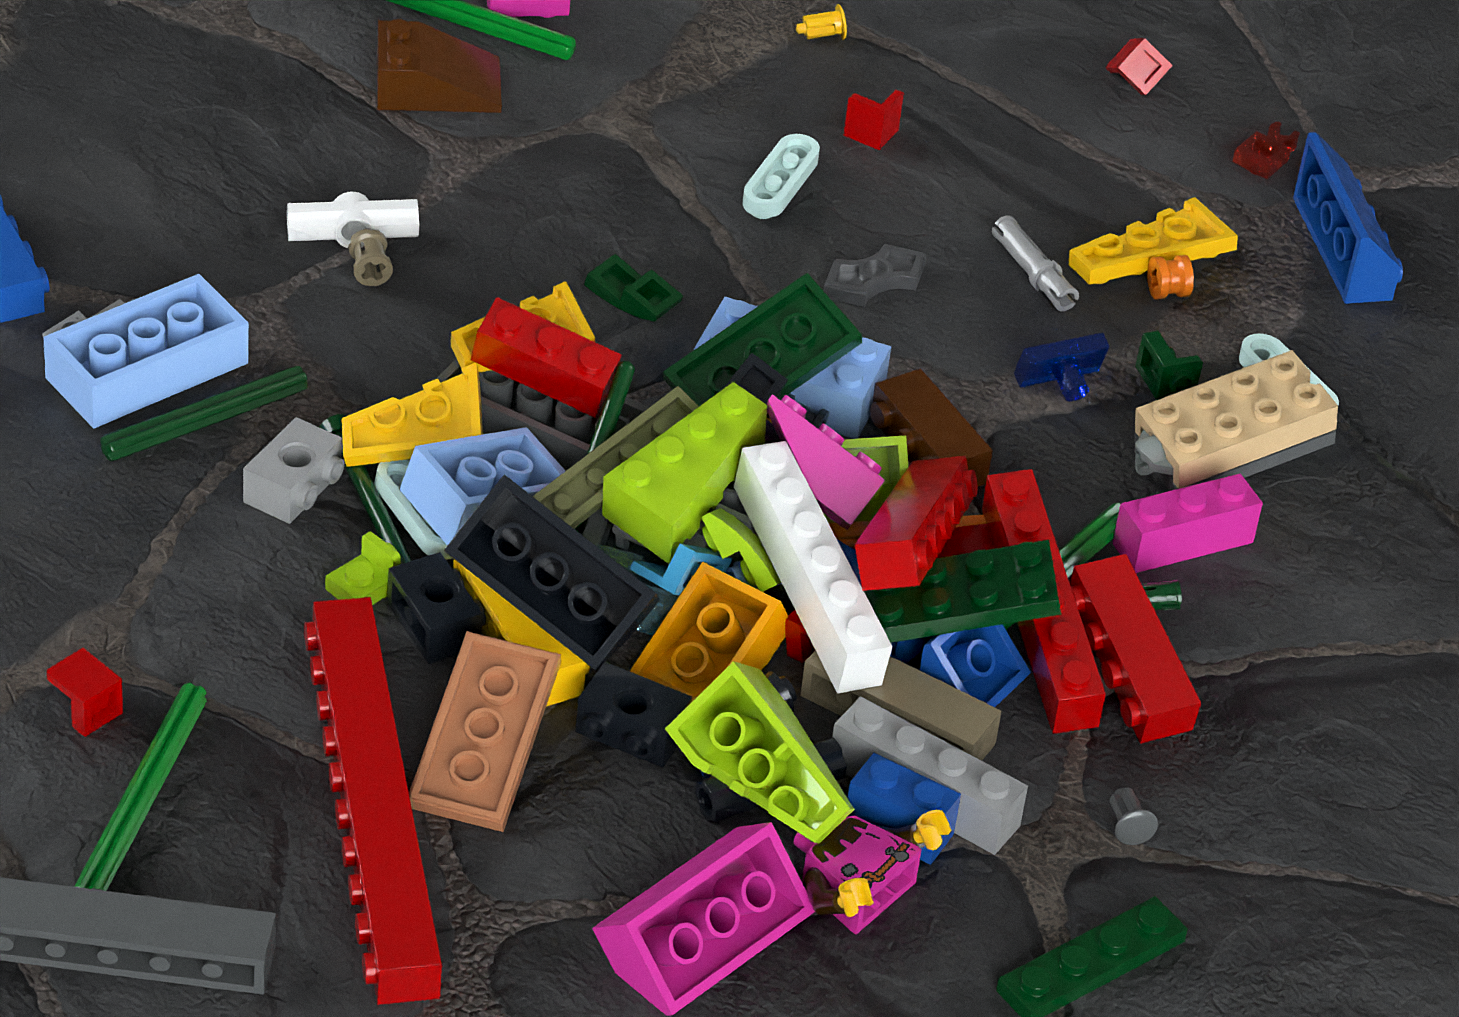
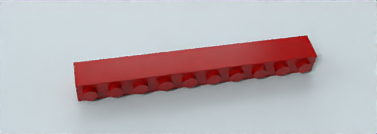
[304,597,442,1005]

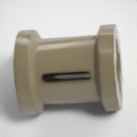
[348,229,393,286]

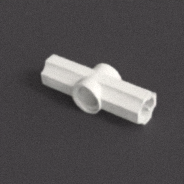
[287,192,419,248]

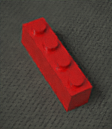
[1070,554,1201,744]

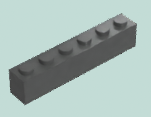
[0,877,276,995]

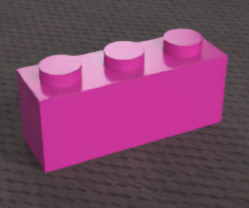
[1112,473,1263,573]

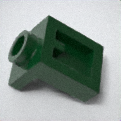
[1135,331,1203,400]

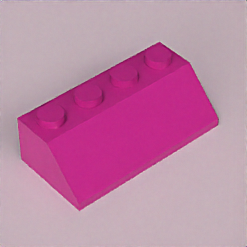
[592,822,815,1016]

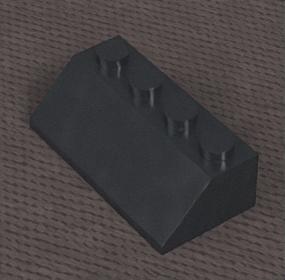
[444,475,660,670]

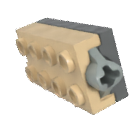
[1135,350,1338,491]

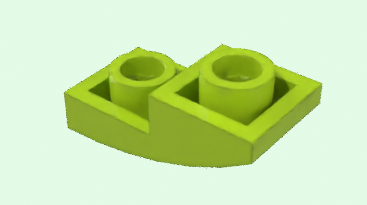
[701,508,781,592]

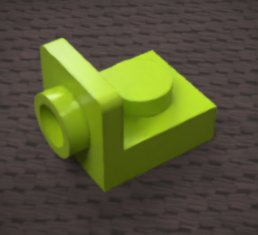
[325,531,401,605]

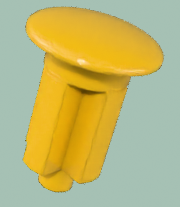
[796,4,847,40]

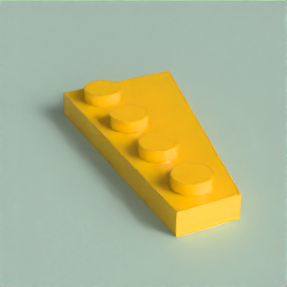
[1068,197,1238,285]

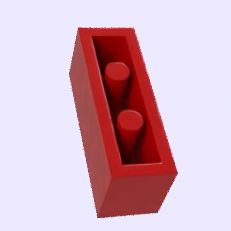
[470,297,622,418]

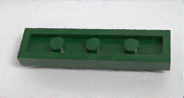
[996,896,1188,1017]

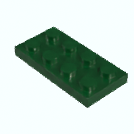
[663,273,862,406]
[864,540,1061,643]

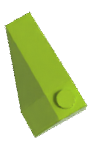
[665,661,855,844]

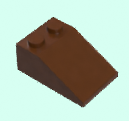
[377,19,502,113]

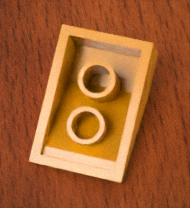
[630,562,788,701]

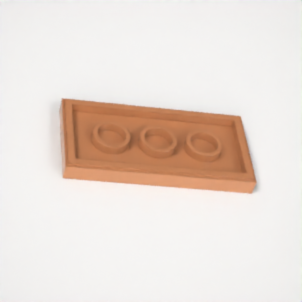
[409,631,561,832]

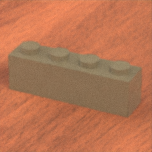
[800,650,1002,761]

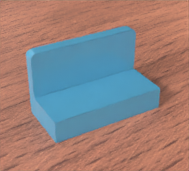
[630,543,733,595]

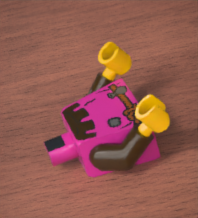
[793,810,952,934]

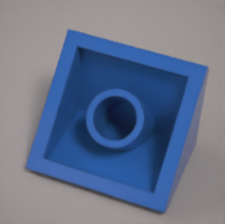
[920,624,1031,707]

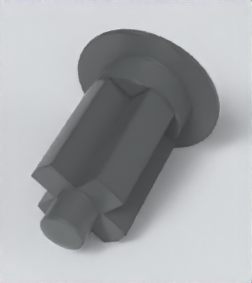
[1109,788,1158,845]

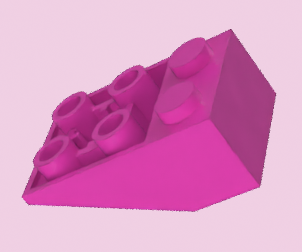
[767,394,885,530]

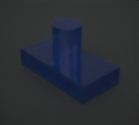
[1014,333,1110,402]

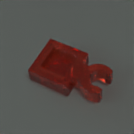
[1233,121,1300,179]

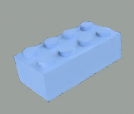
[44,274,248,429]
[694,297,891,439]

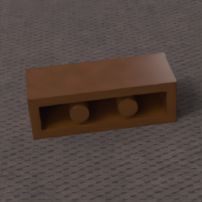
[870,368,993,486]

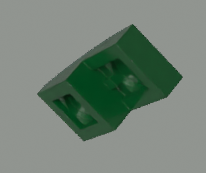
[584,254,683,322]

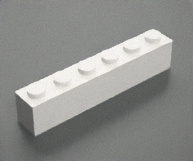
[734,441,892,694]

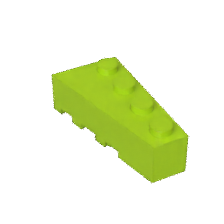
[602,382,767,564]

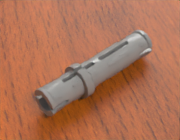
[992,215,1079,311]

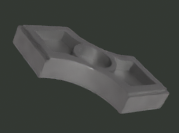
[823,244,926,307]

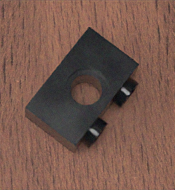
[387,552,486,664]
[575,662,692,767]

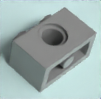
[243,417,345,524]

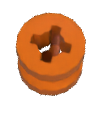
[1147,255,1194,300]

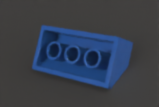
[1293,132,1403,304]

